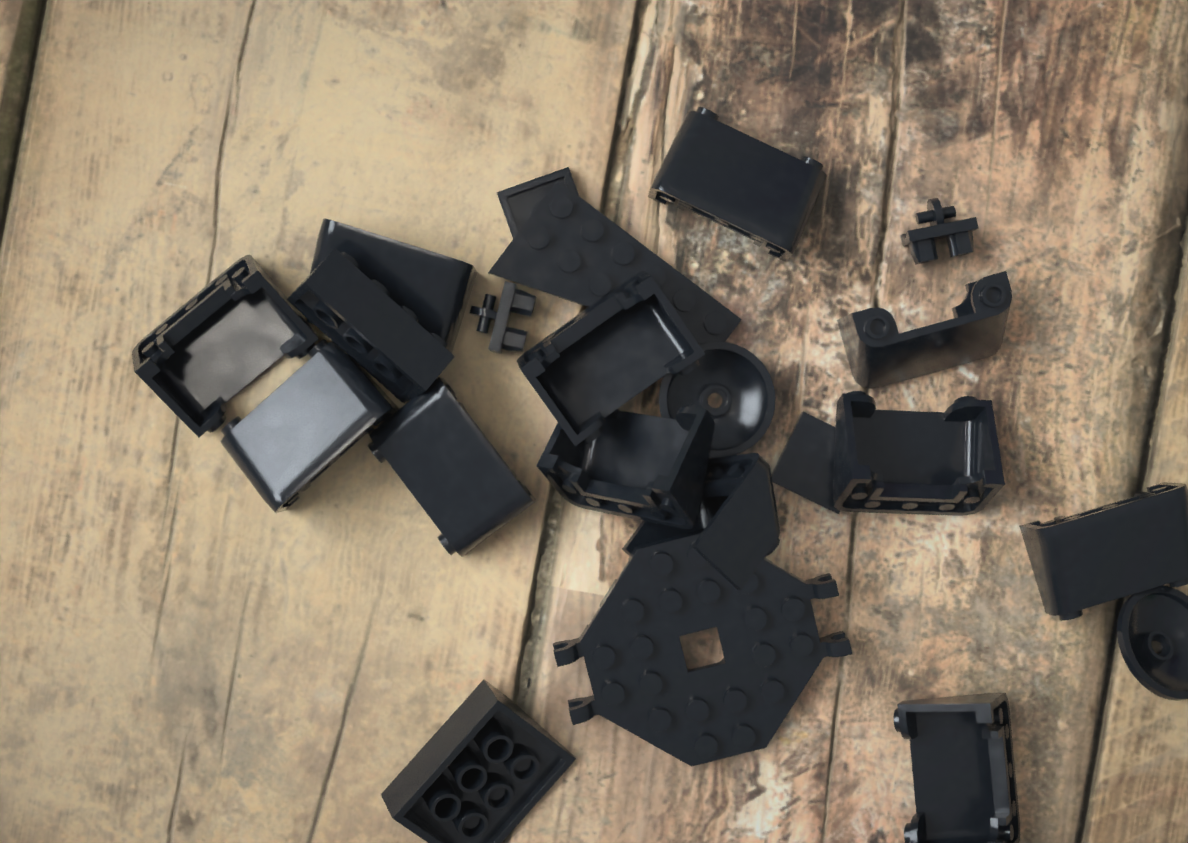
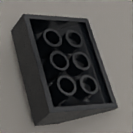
[381,680,576,843]

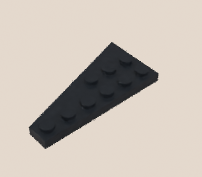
[488,180,742,344]

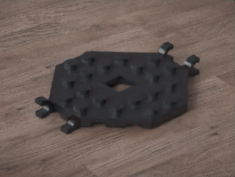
[553,528,852,767]

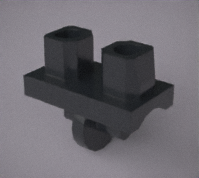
[901,198,978,265]
[469,281,536,354]

